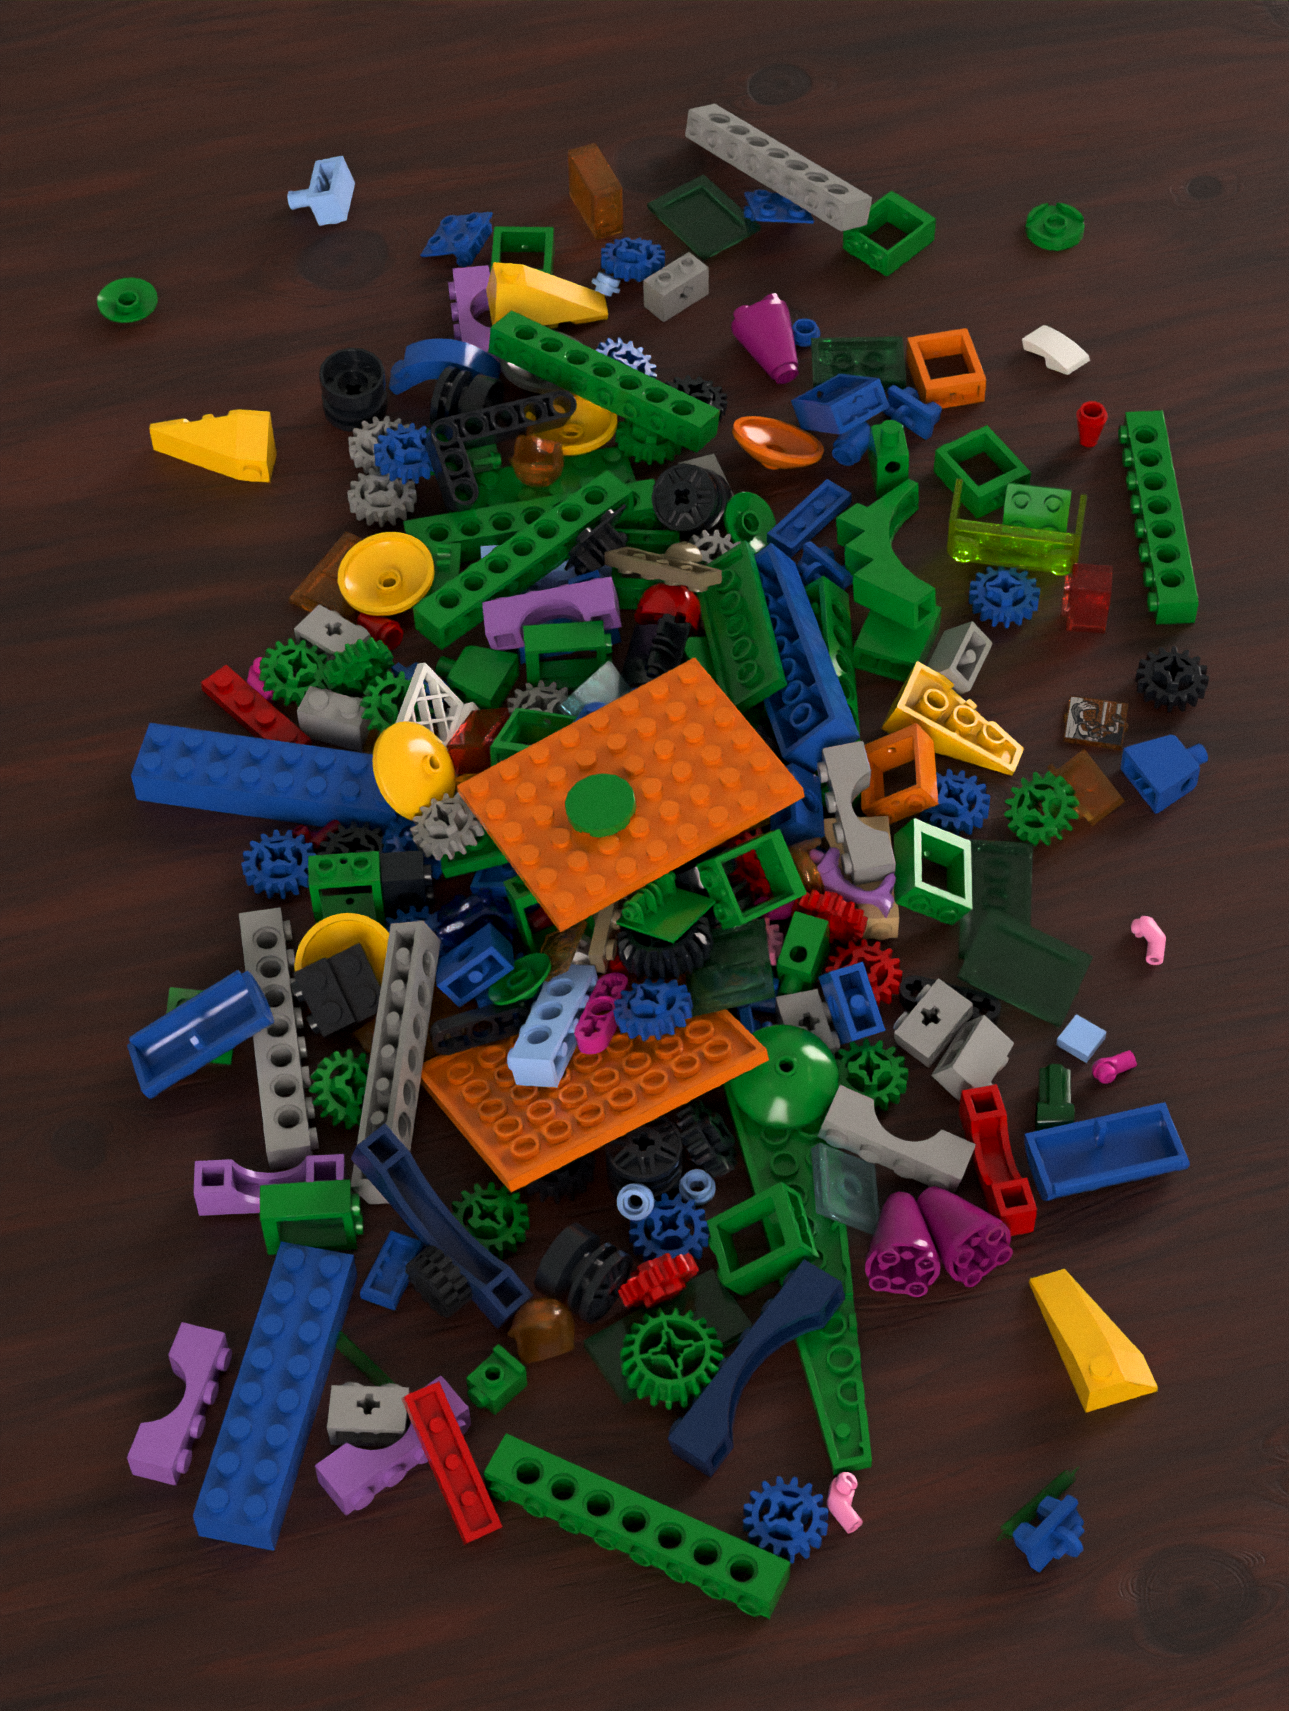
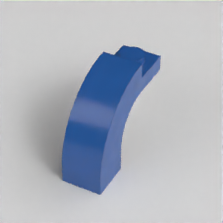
[389,339,500,395]

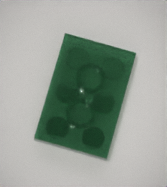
[811,336,906,390]

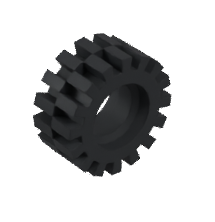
[405,1245,473,1318]

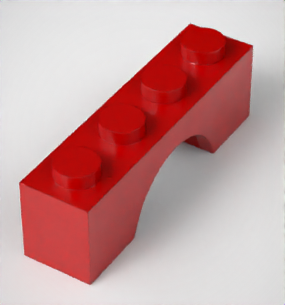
[958,1084,1037,1236]

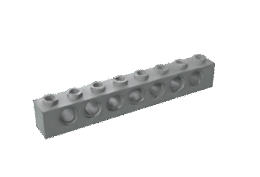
[685,104,872,232]
[239,907,319,1171]
[351,921,441,1205]

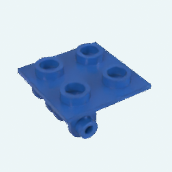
[744,189,814,224]
[420,212,493,268]

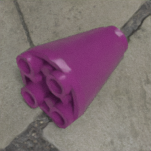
[731,293,799,384]
[917,1186,1013,1287]
[865,1192,940,1297]

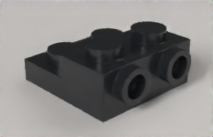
[291,943,381,1039]

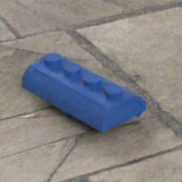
[127,970,275,1099]
[1024,1102,1190,1201]

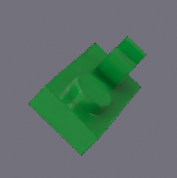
[425,541,461,597]

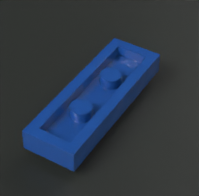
[767,479,852,557]

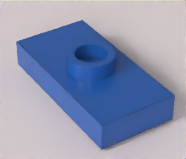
[360,1231,426,1311]

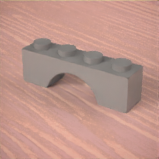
[817,741,896,886]
[817,1085,976,1194]

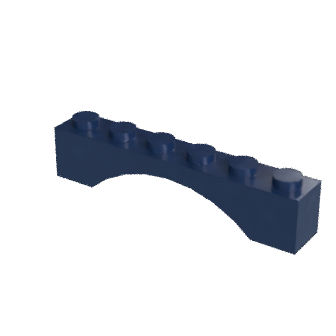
[351,1123,533,1329]
[668,1259,846,1478]

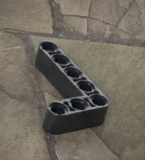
[425,390,577,513]

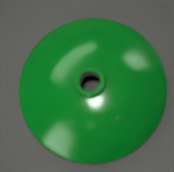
[729,1025,839,1130]

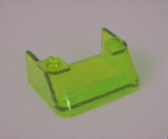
[947,478,1087,575]

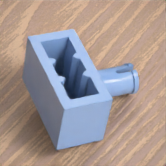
[287,156,355,226]

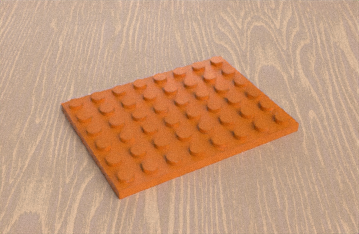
[457,657,805,932]
[420,972,769,1192]

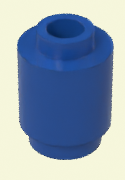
[832,421,870,466]

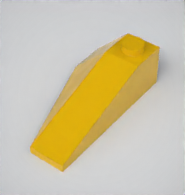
[486,262,609,329]
[149,409,277,483]
[881,661,1024,776]
[1029,1269,1158,1413]

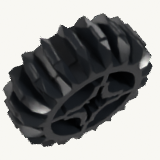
[617,915,714,982]

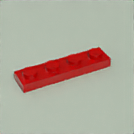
[201,665,312,746]
[402,1381,503,1545]

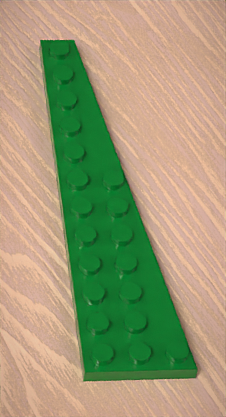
[722,1065,872,1475]

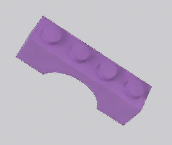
[448,265,502,373]
[482,576,622,651]
[194,1154,348,1216]
[127,1322,232,1486]
[315,1375,471,1516]

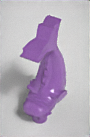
[807,847,896,918]

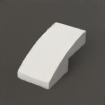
[1022,325,1090,375]

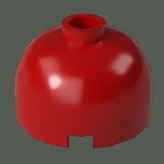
[634,582,702,637]

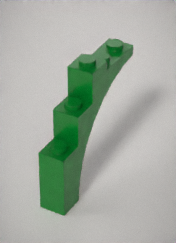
[836,479,936,630]

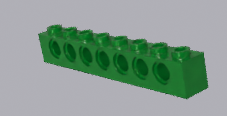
[488,310,720,453]
[1118,410,1199,625]
[413,470,634,650]
[403,478,662,563]
[804,576,861,813]
[484,1433,790,1619]

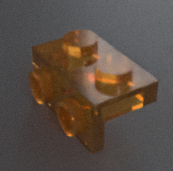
[1047,749,1125,826]

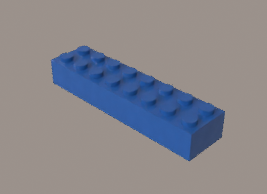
[755,543,860,773]
[131,723,405,836]
[193,1242,358,1551]

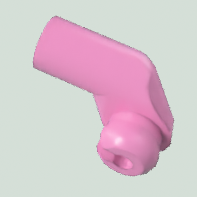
[1131,916,1166,965]
[826,1472,863,1534]

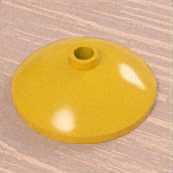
[526,392,618,456]
[338,532,435,616]
[372,721,455,821]
[294,913,389,984]

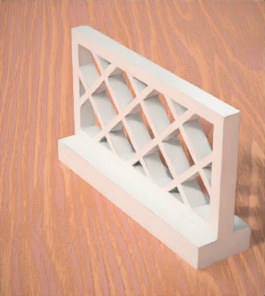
[395,662,481,778]

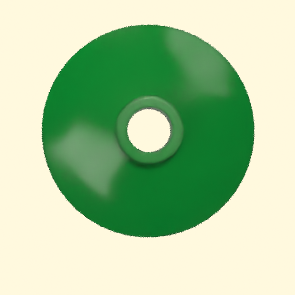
[97,278,158,323]
[724,492,776,555]
[488,953,552,1005]

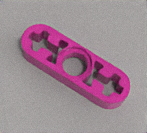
[574,973,631,1054]

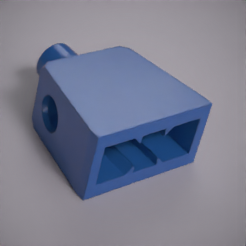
[1120,735,1208,814]

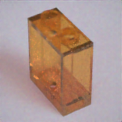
[568,143,623,240]

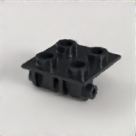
[564,504,628,576]
[619,614,691,685]

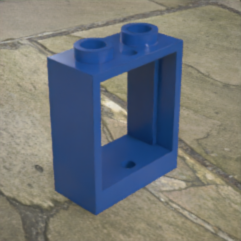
[791,374,890,435]

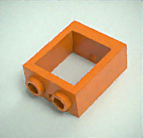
[906,328,987,409]
[861,723,939,825]

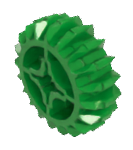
[620,1306,724,1410]

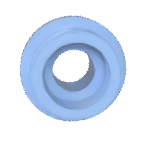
[591,272,621,297]
[679,1169,716,1206]
[617,1183,654,1221]

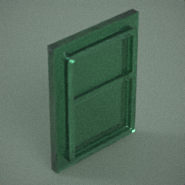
[647,174,761,260]
[957,907,1093,1028]
[685,918,775,1017]

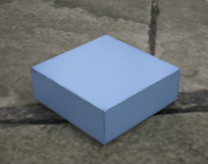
[1056,1014,1107,1063]

